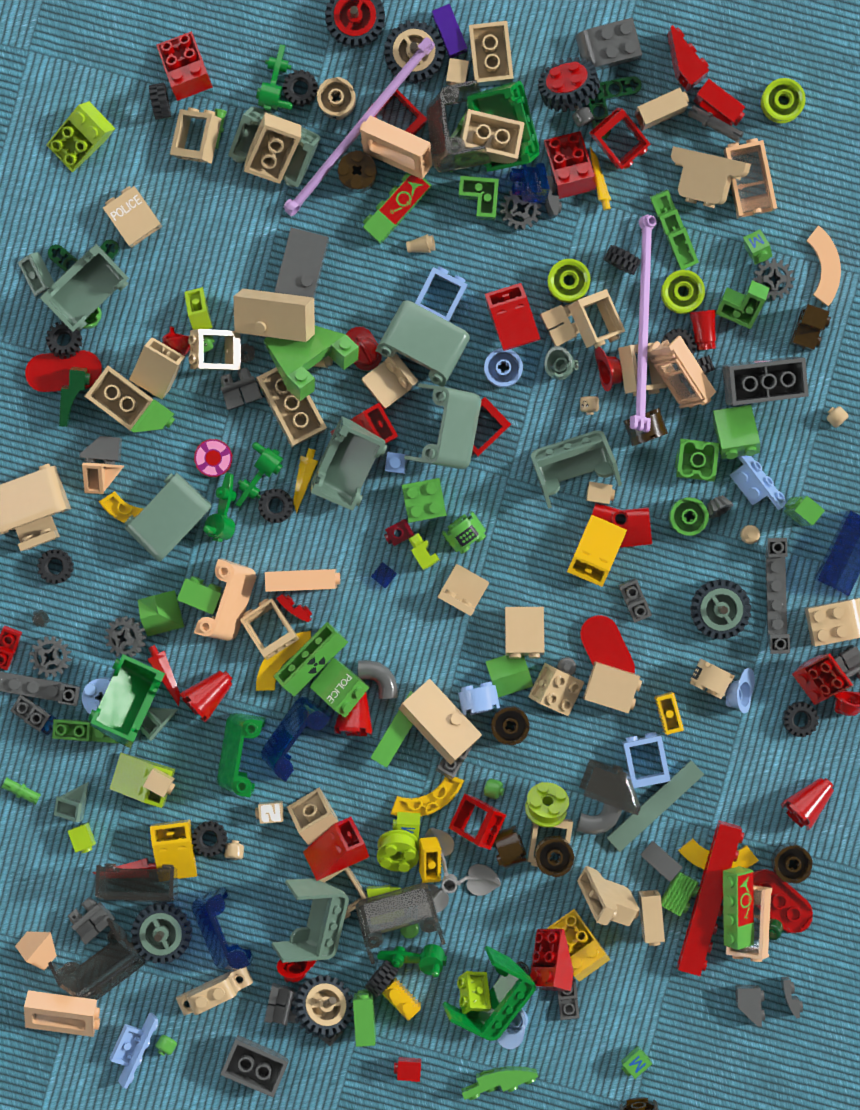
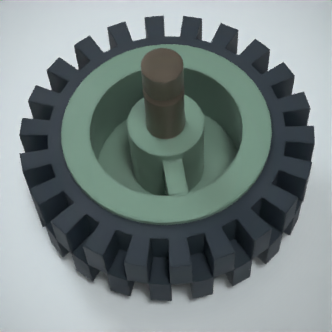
[690,579,752,639]
[131,902,192,964]

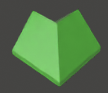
[138,590,185,637]

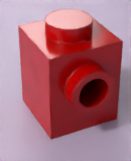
[394,1057,422,1082]

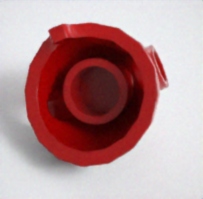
[162,326,190,356]

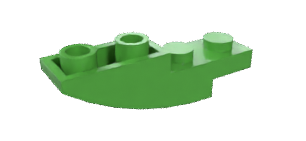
[52,719,119,743]
[462,1066,538,1100]

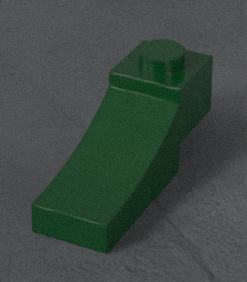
[59,367,90,427]

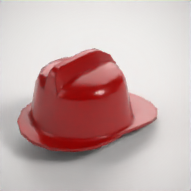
[346,326,382,371]
[595,347,623,392]
[834,690,860,716]
[277,959,317,983]

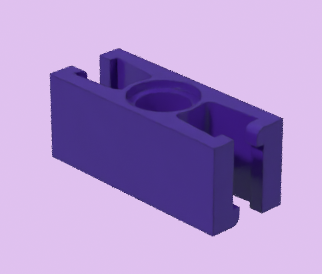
[432,3,468,58]

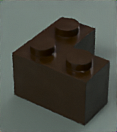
[790,304,831,351]

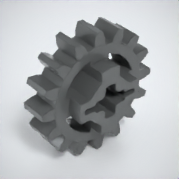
[500,188,542,231]
[752,258,795,301]
[104,616,146,657]
[29,636,72,677]

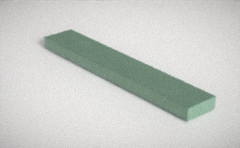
[607,760,704,852]

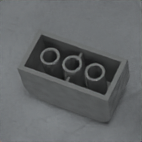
[722,357,809,406]

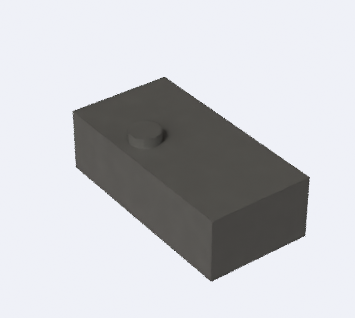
[274,227,329,298]

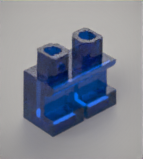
[509,163,550,203]

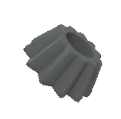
[707,495,734,519]

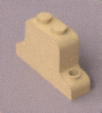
[671,146,751,208]
[577,866,639,926]
[176,964,253,1016]

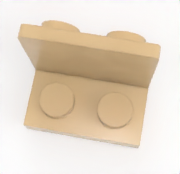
[361,354,419,409]
[15,516,60,551]
[438,564,489,616]
[528,663,584,716]

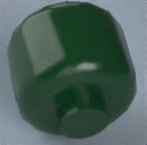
[769,919,783,941]

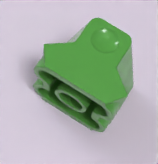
[675,439,719,482]

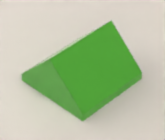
[485,655,533,698]

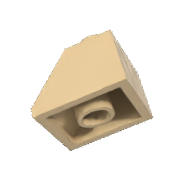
[287,787,339,845]

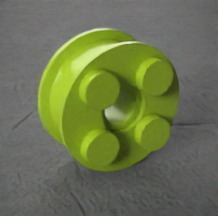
[761,78,806,124]
[547,259,591,303]
[661,270,705,314]
[525,782,569,827]
[377,830,419,872]

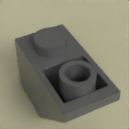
[80,436,122,464]
[735,985,765,1027]

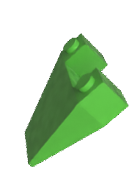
[264,326,359,401]

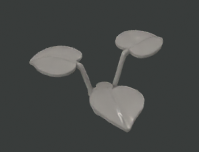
[417,828,501,916]

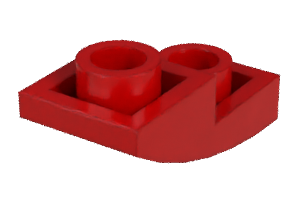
[276,593,312,622]
[0,626,22,670]

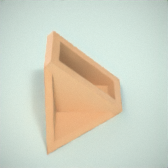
[82,463,124,494]
[15,931,57,970]

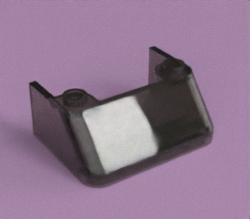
[426,80,491,172]
[579,759,641,815]
[95,863,178,902]
[356,883,446,965]
[48,917,145,1000]

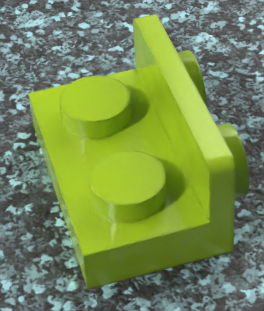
[457,971,491,1014]

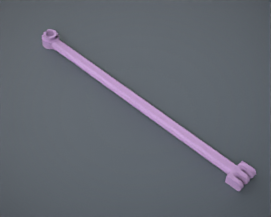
[283,37,435,217]
[630,214,656,432]

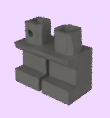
[221,367,263,411]
[833,645,860,691]
[68,897,115,945]
[264,983,299,1026]

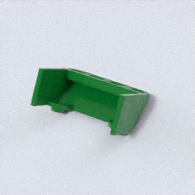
[442,946,536,1041]

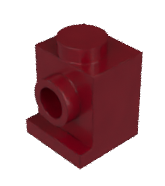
[384,519,414,546]

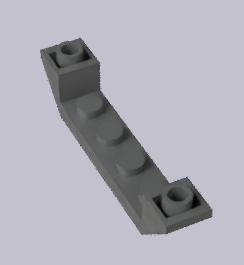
[765,538,790,654]
[0,671,81,706]

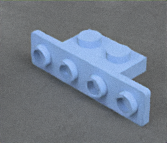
[730,455,786,510]
[109,1013,158,1089]

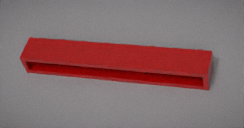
[677,820,744,976]

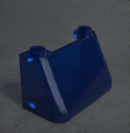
[261,697,332,782]
[192,887,254,970]

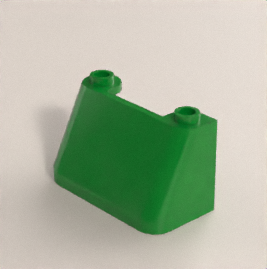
[467,81,540,172]
[88,654,165,748]
[217,713,266,798]

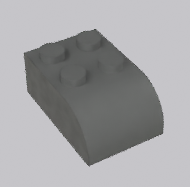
[575,17,642,71]
[220,1035,289,1097]

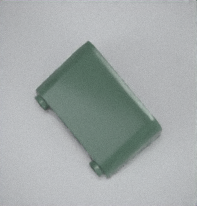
[228,106,321,187]
[40,244,129,332]
[376,300,470,387]
[311,416,387,511]
[124,472,211,562]

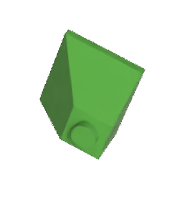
[131,399,175,433]

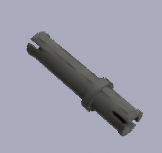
[688,105,744,143]

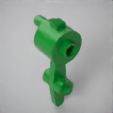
[256,44,293,112]
[235,442,283,508]
[203,473,236,542]
[377,944,447,977]

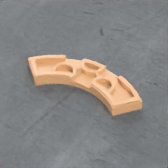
[806,225,841,307]

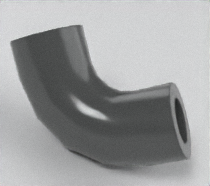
[358,660,398,699]
[576,800,623,835]

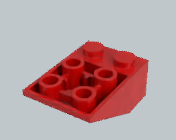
[667,25,709,92]
[156,31,213,101]
[544,131,596,199]
[485,283,540,351]
[330,403,399,445]
[792,653,853,705]
[303,817,369,881]
[530,929,574,991]

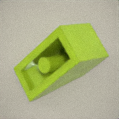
[184,287,212,330]

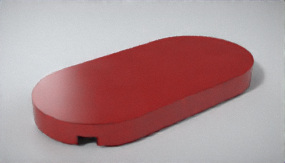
[25,350,103,392]
[580,615,635,674]
[753,869,813,933]

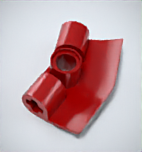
[592,502,652,547]

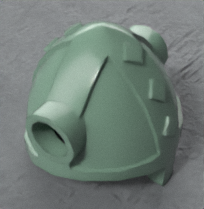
[544,346,579,380]

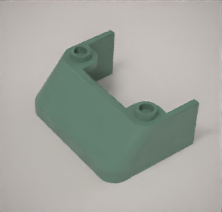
[404,383,481,470]
[531,431,622,509]
[271,878,349,963]

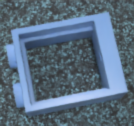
[415,266,468,322]
[622,732,671,789]

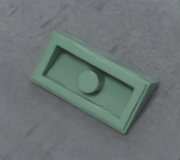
[18,252,54,296]

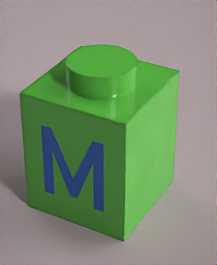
[743,229,773,265]
[621,1046,652,1079]

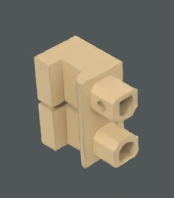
[540,304,580,347]

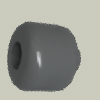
[572,107,594,128]
[557,657,576,675]

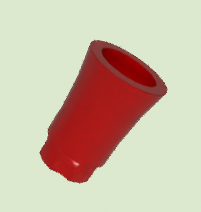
[689,309,716,350]

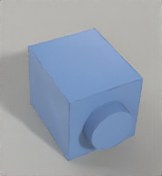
[385,452,408,474]

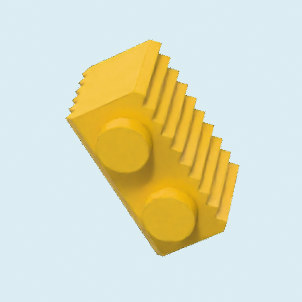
[654,692,684,735]
[419,837,442,883]
[382,977,421,1021]

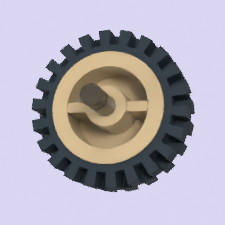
[384,20,444,84]
[292,975,354,1038]

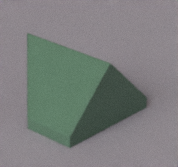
[140,707,178,741]
[54,782,89,822]

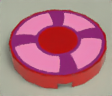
[194,439,233,477]

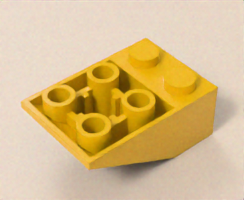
[567,515,627,587]
[150,819,197,881]
[547,909,611,982]

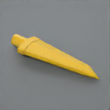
[590,147,611,211]
[293,448,318,514]

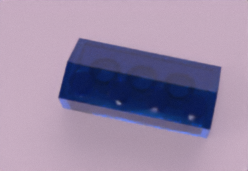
[814,510,860,596]

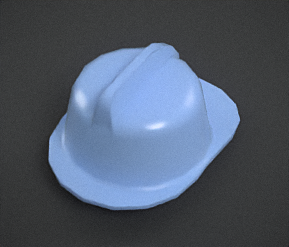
[726,668,755,714]
[498,1008,528,1049]

